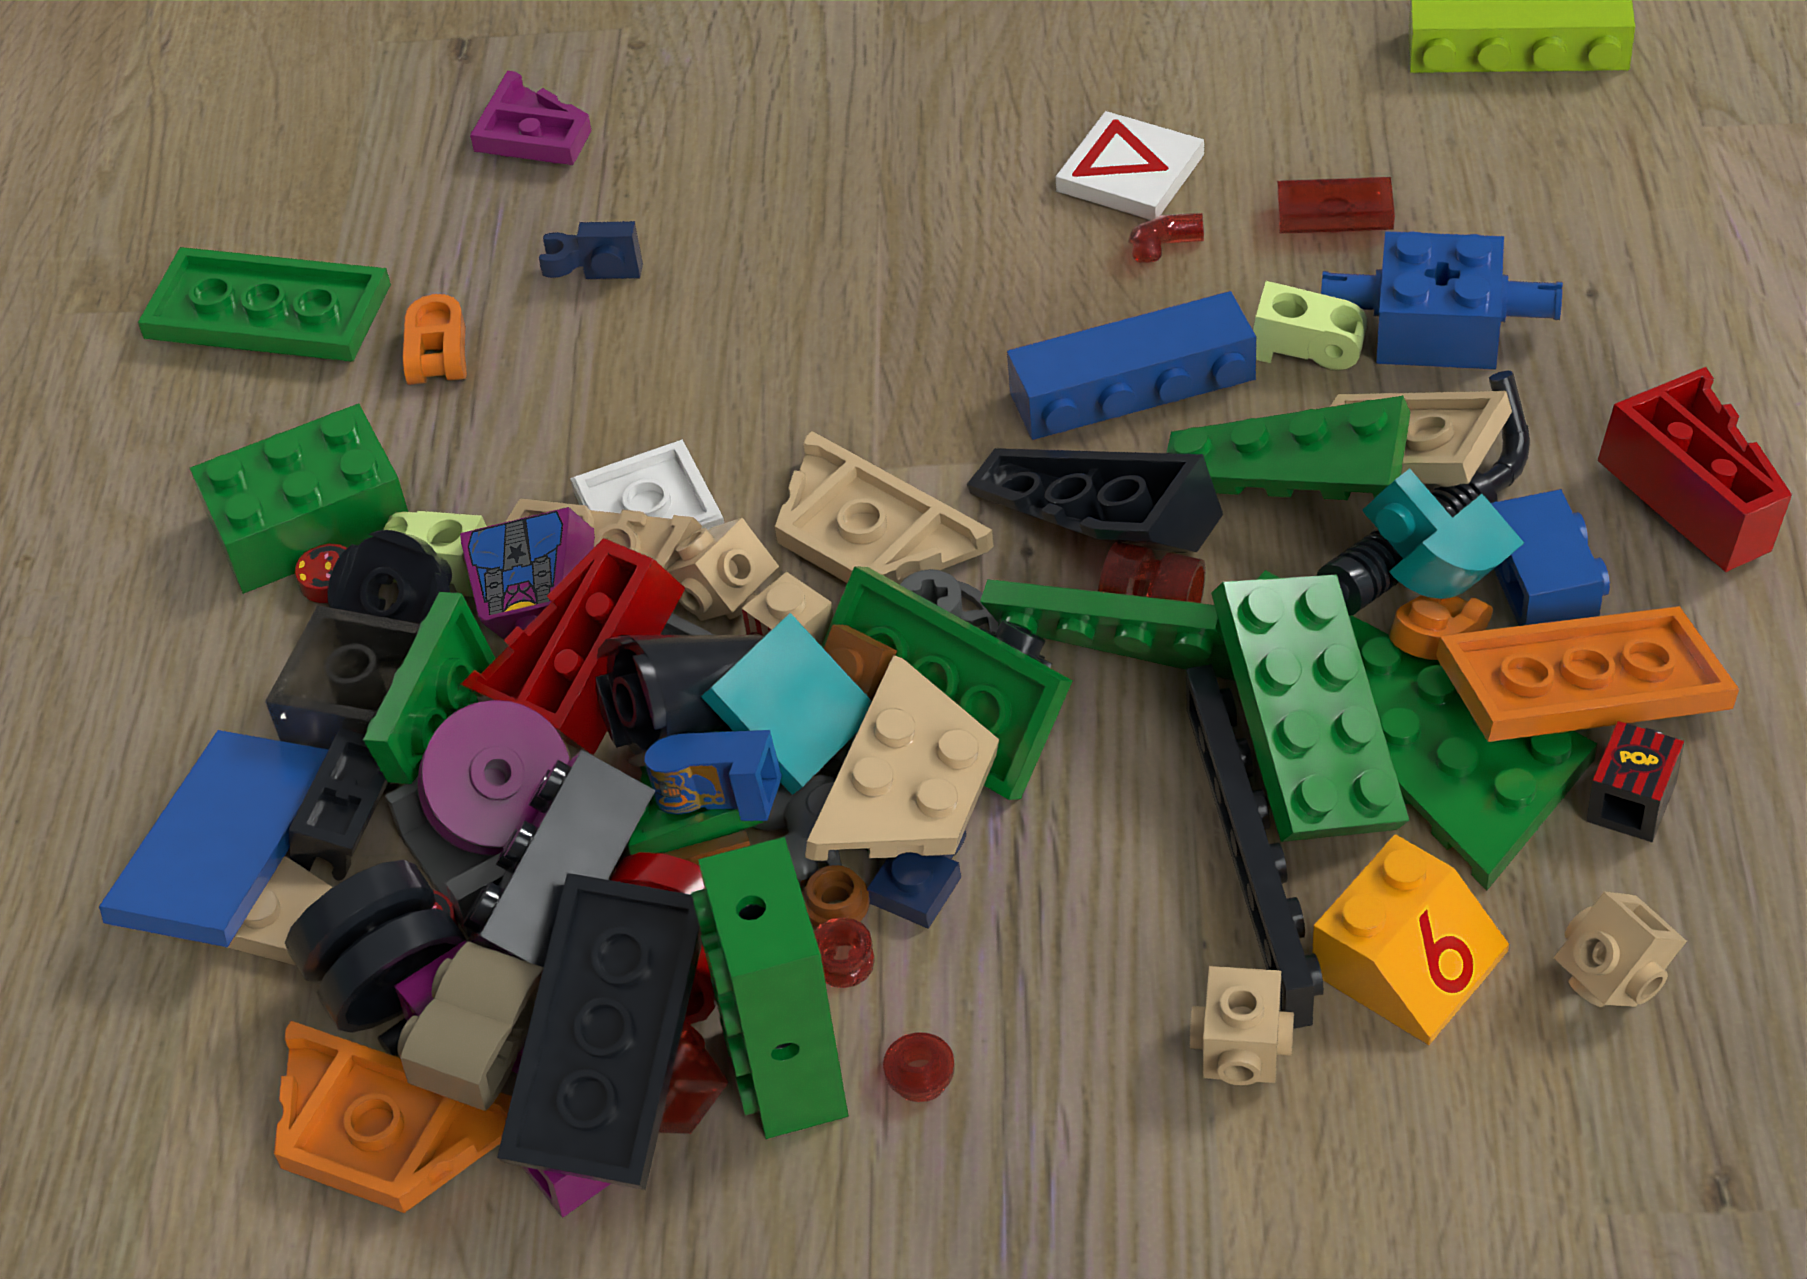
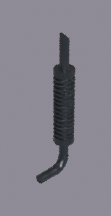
[1317,371,1530,616]

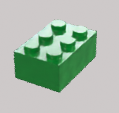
[190,403,408,594]

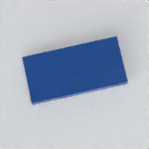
[99,730,329,947]

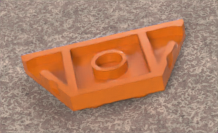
[274,1021,512,1213]

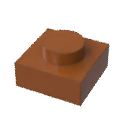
[824,625,897,701]

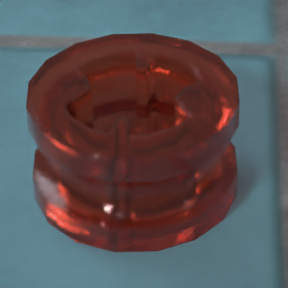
[814,917,875,988]

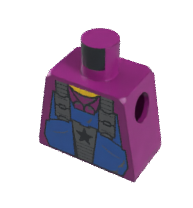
[460,507,595,639]

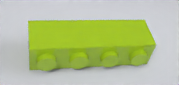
[1408,0,1635,73]

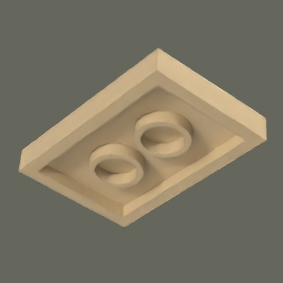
[1330,391,1512,487]

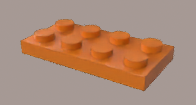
[1436,606,1739,742]

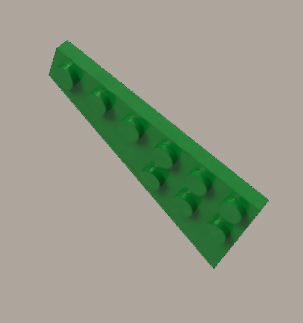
[1256,570,1597,891]

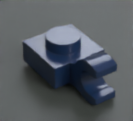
[539,221,643,279]
[867,831,967,929]

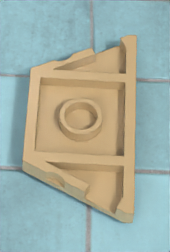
[775,431,994,585]
[805,655,999,861]

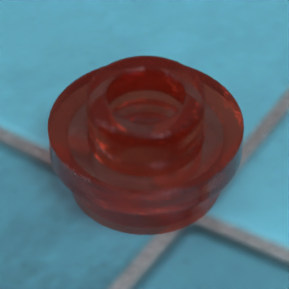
[883,1032,955,1102]

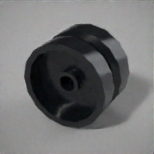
[285,860,467,1033]

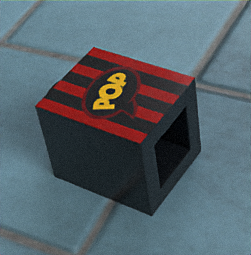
[1586,721,1684,843]

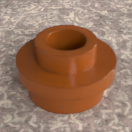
[802,865,870,931]

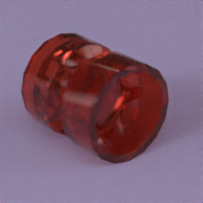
[1098,541,1206,603]

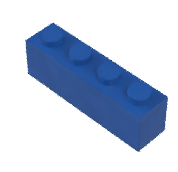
[1007,291,1256,440]

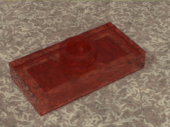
[1277,177,1395,234]

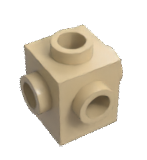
[666,518,779,621]
[1554,892,1687,1007]
[1190,966,1294,1085]

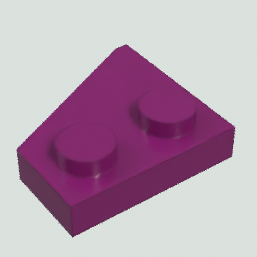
[470,70,592,165]

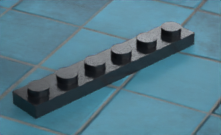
[1186,664,1324,1029]

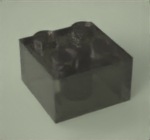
[265,606,420,750]

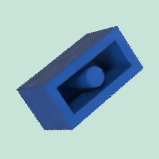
[1491,489,1610,626]

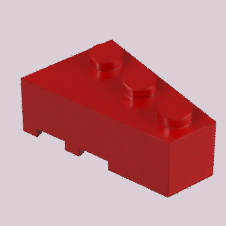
[1597,367,1792,572]
[461,538,686,756]

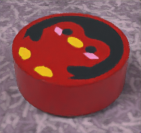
[295,544,347,603]

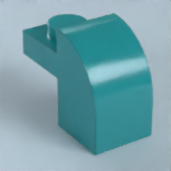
[1362,468,1524,599]

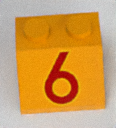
[1312,834,1509,1045]

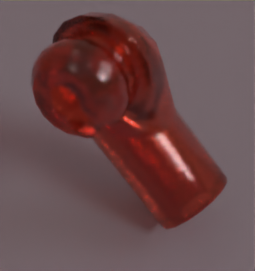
[1128,213,1204,263]

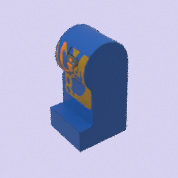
[644,730,782,821]

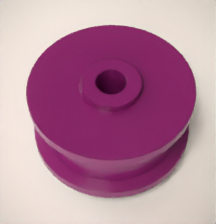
[417,700,570,856]

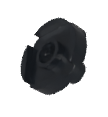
[328,530,452,656]

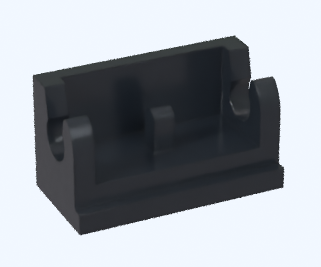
[289,728,390,881]

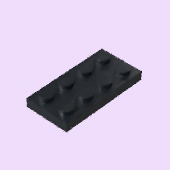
[497,873,702,1190]

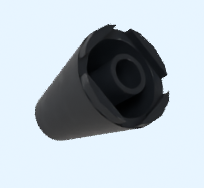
[596,635,763,767]

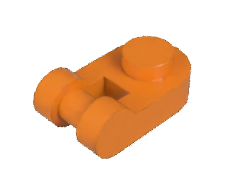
[403,294,467,385]
[1389,595,1493,660]

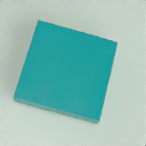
[701,613,872,795]

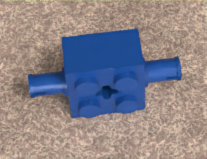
[1321,231,1563,369]

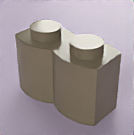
[398,942,544,1111]

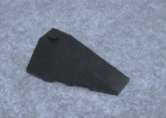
[967,448,1223,553]

